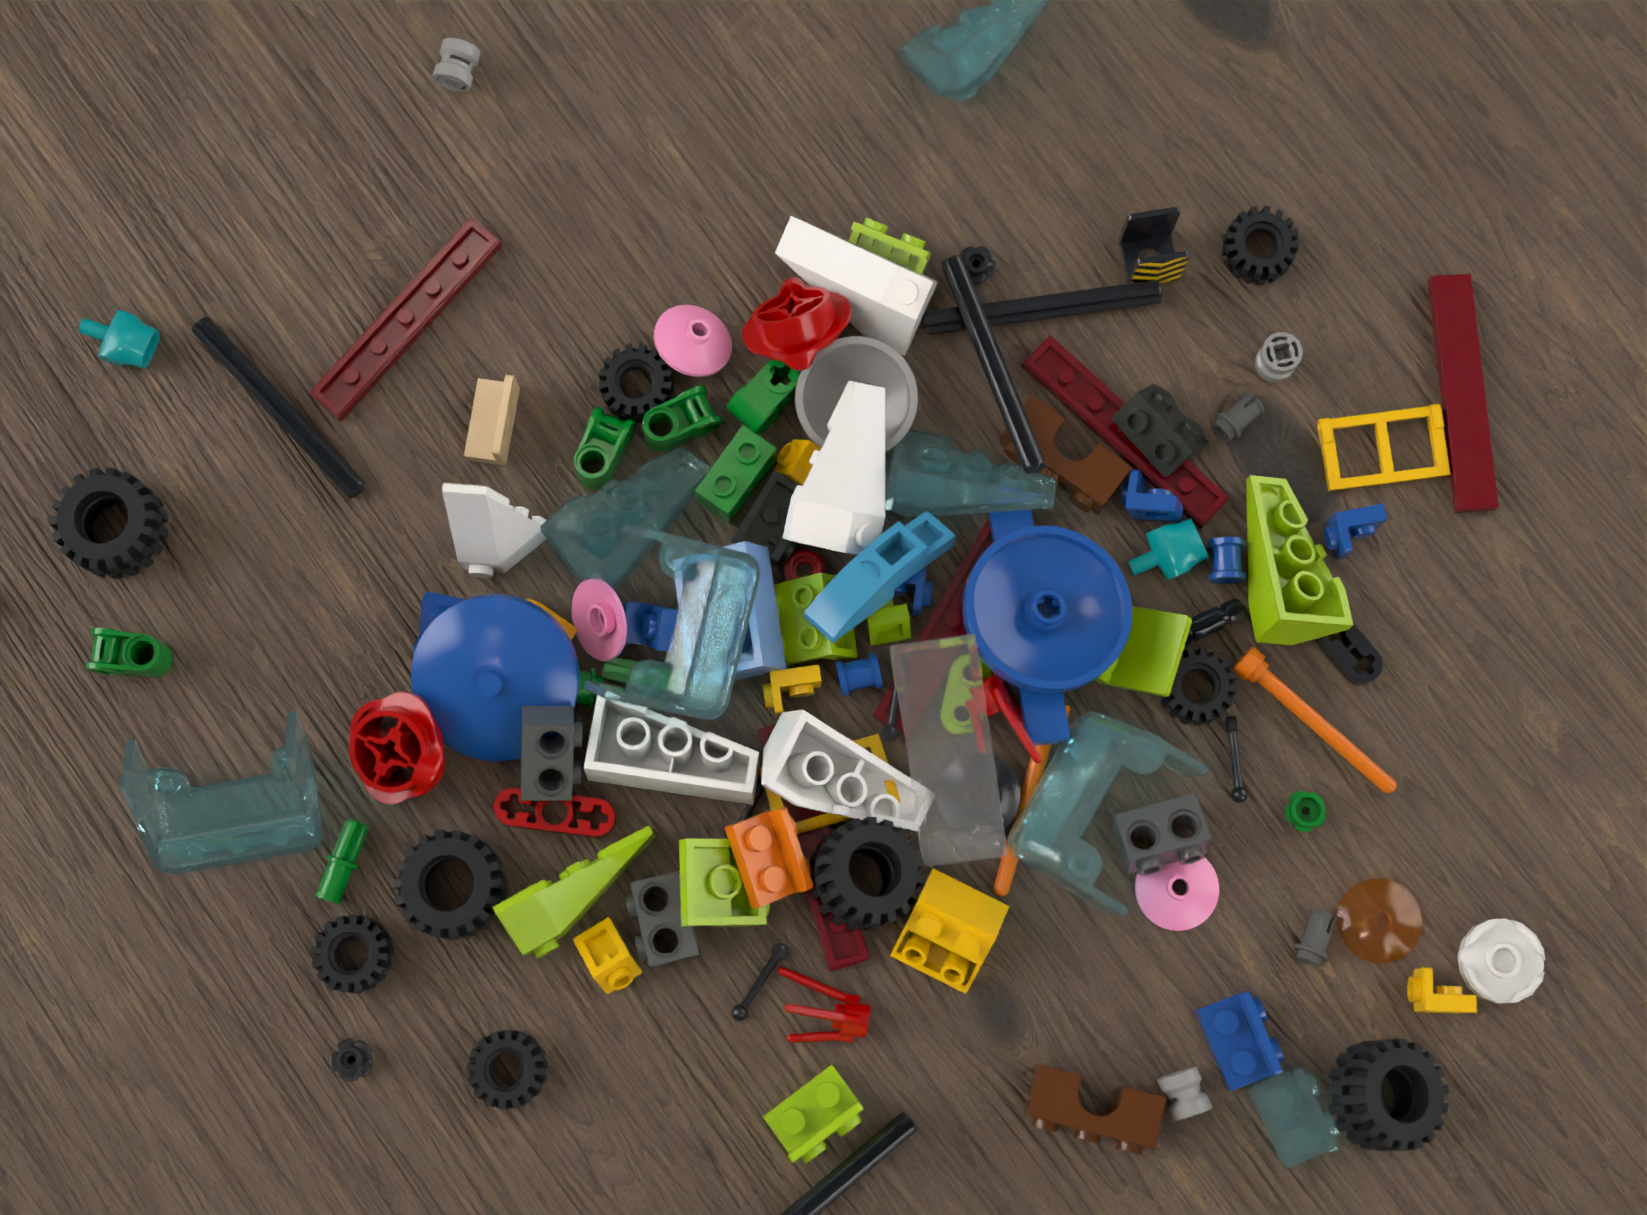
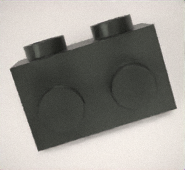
[1112,384,1209,477]
[731,470,799,567]

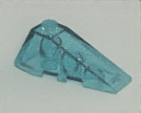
[897,0,1049,101]
[885,429,1057,516]
[540,447,711,590]

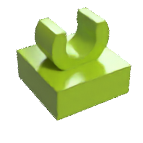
[866,600,911,646]

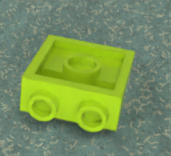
[679,838,770,927]

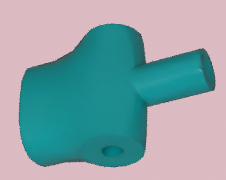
[78,310,160,369]
[1128,518,1209,580]

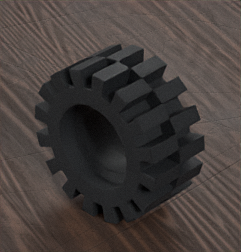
[1221,206,1300,285]
[598,344,674,423]
[1160,647,1238,725]
[311,915,394,993]
[466,1030,548,1109]

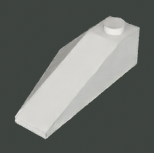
[442,483,551,578]

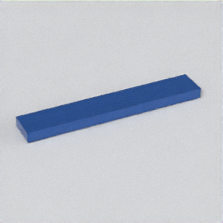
[987,499,1071,746]

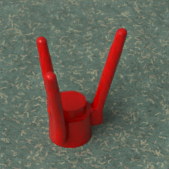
[965,674,1042,764]
[778,967,871,1043]

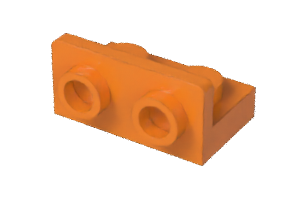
[724,807,814,908]

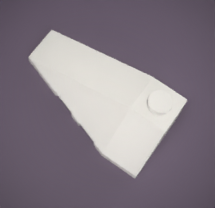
[775,216,938,356]
[783,381,885,555]
[761,710,936,831]

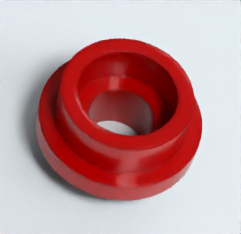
[784,549,825,581]

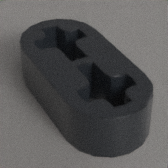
[1315,622,1383,685]

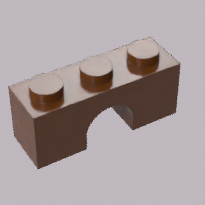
[1000,395,1132,515]
[1024,1064,1166,1155]

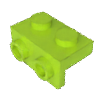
[849,217,932,274]

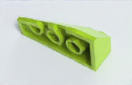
[1246,475,1353,645]
[492,826,656,959]

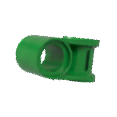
[726,360,799,436]
[642,385,723,452]
[574,406,636,490]
[85,628,173,677]

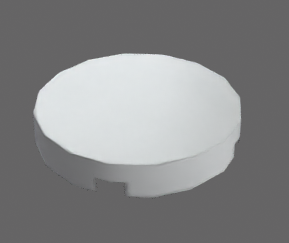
[1457,919,1545,1004]

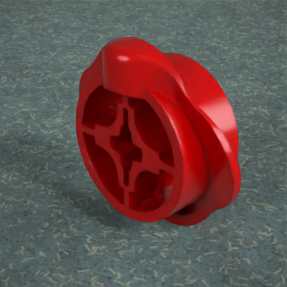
[742,277,852,371]
[349,691,445,804]

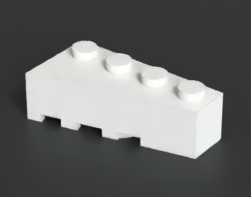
[584,687,760,805]

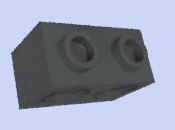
[521,706,582,801]
[1112,793,1212,876]
[625,871,702,968]

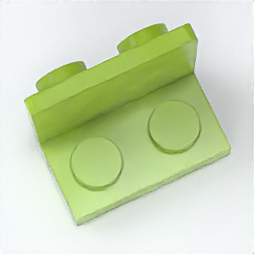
[774,573,858,666]
[1094,606,1192,697]
[763,1064,864,1164]

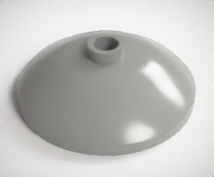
[795,336,918,452]

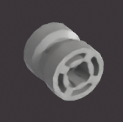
[432,38,481,92]
[1255,332,1303,383]
[1157,1066,1213,1121]

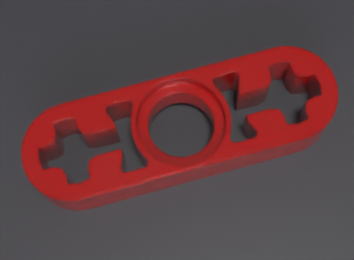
[494,788,617,838]

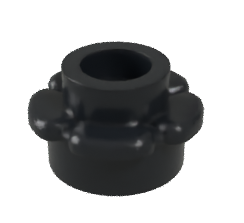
[959,246,996,284]
[330,1038,373,1082]

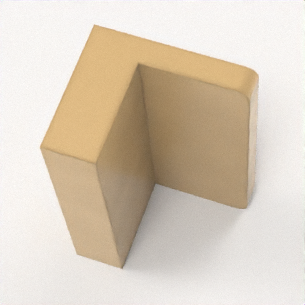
[464,375,520,466]

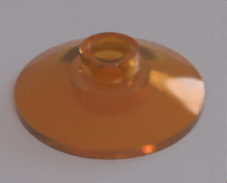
[1337,878,1422,963]

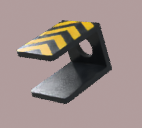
[1118,207,1190,284]

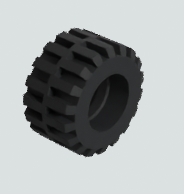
[50,467,168,579]
[809,817,925,931]
[393,830,507,940]
[1326,1039,1449,1151]

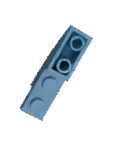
[804,510,956,643]

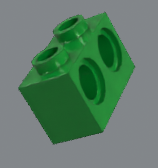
[695,425,777,525]

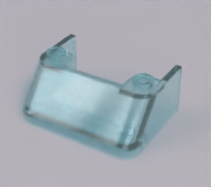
[584,523,760,720]
[120,711,322,874]
[1008,712,1208,916]

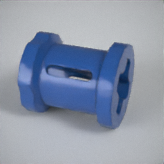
[1208,537,1246,584]
[834,652,883,697]

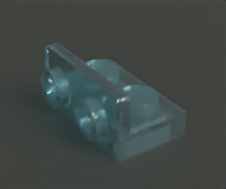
[1247,1067,1340,1169]

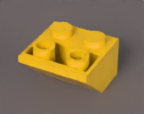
[890,868,1009,994]

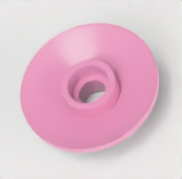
[654,305,732,377]
[572,578,627,661]
[1135,857,1219,931]

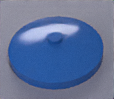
[963,525,1132,693]
[411,594,580,761]

